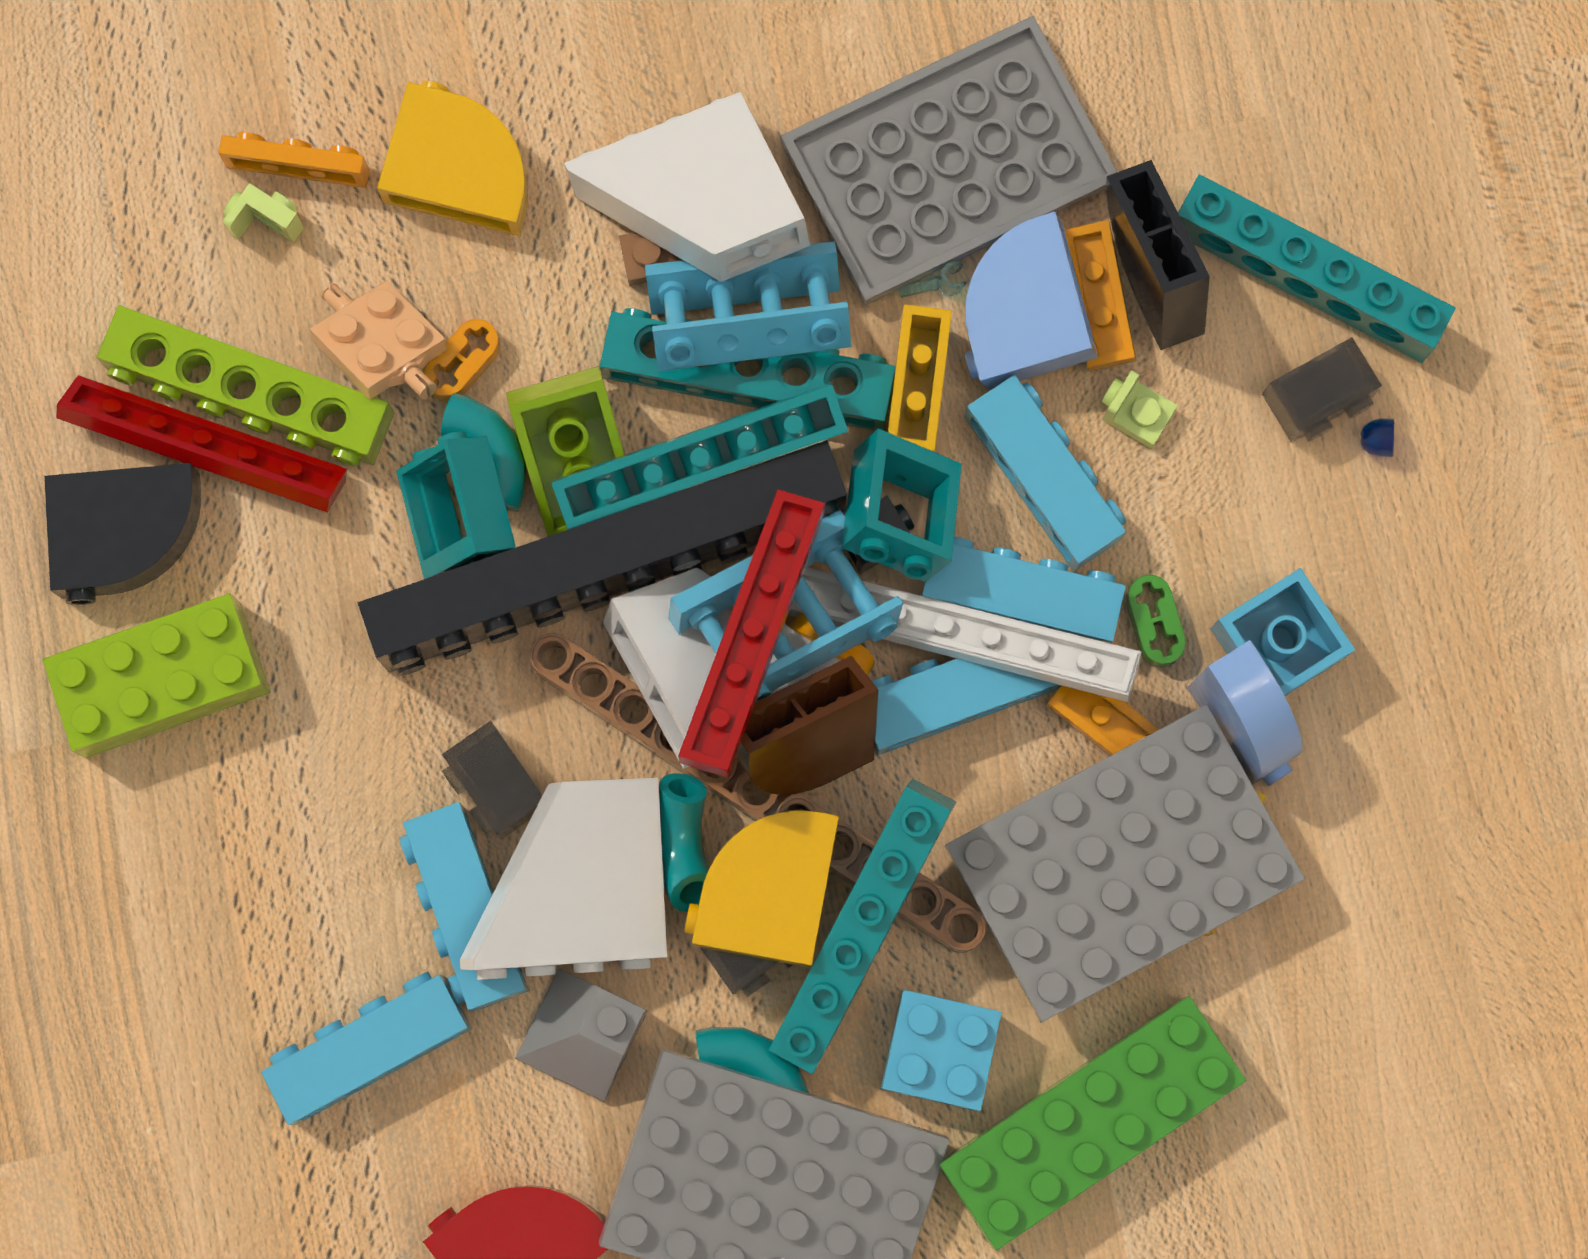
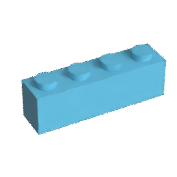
[964,374,1126,572]
[922,537,1126,644]
[872,659,1061,756]
[399,802,529,1012]
[261,972,472,1125]

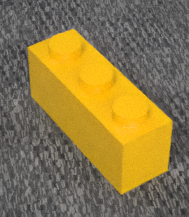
[887,304,952,452]

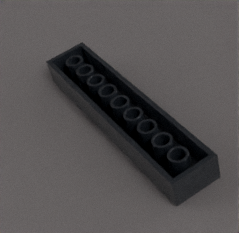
[357,440,847,676]

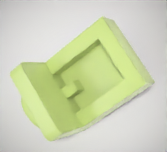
[223,183,304,243]

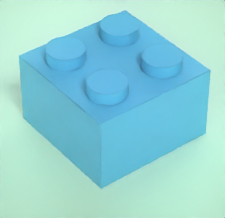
[1210,568,1355,696]
[880,990,1002,1111]

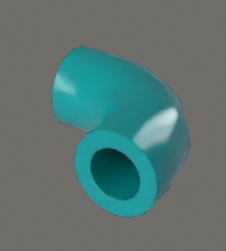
[440,393,526,511]
[659,773,709,912]
[696,1027,809,1093]

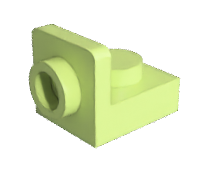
[1101,370,1178,449]

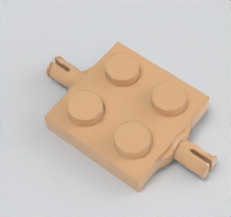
[310,280,447,400]

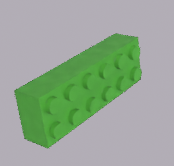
[939,996,1247,1251]

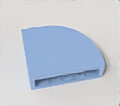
[965,212,1099,390]
[1187,640,1302,786]

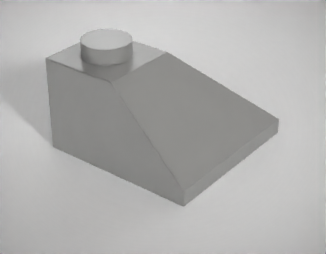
[515,969,648,1102]

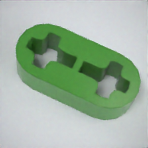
[1126,575,1186,667]

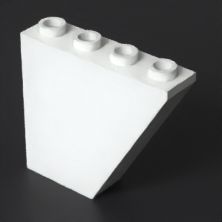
[564,92,810,282]
[603,568,841,769]
[460,778,667,980]

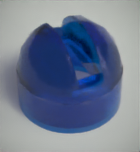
[1360,418,1394,457]

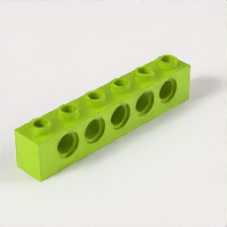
[96,305,394,467]

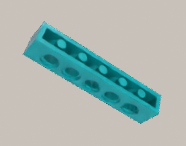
[1178,174,1456,363]
[599,308,895,431]
[551,383,848,529]
[768,778,957,1074]

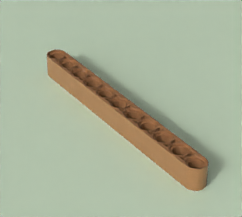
[530,633,986,953]

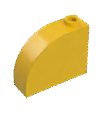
[377,81,528,236]
[684,811,839,968]

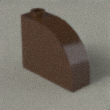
[736,656,879,795]

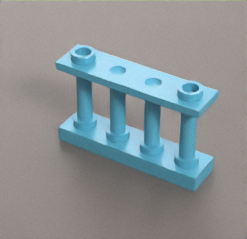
[645,241,851,371]
[668,510,903,702]

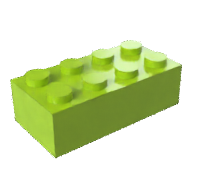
[42,593,271,758]

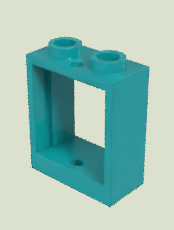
[841,428,962,582]
[396,431,516,579]

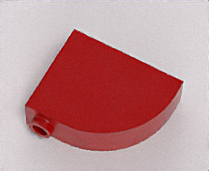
[423,1185,608,1259]

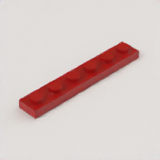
[56,375,347,513]
[678,489,825,778]

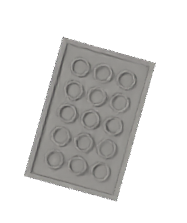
[780,15,1117,305]
[945,704,1305,1023]
[599,1048,950,1259]

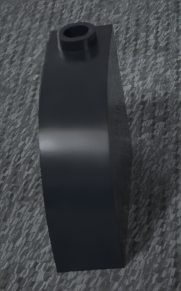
[1106,160,1210,350]
[44,463,201,605]

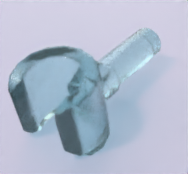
[899,261,967,298]

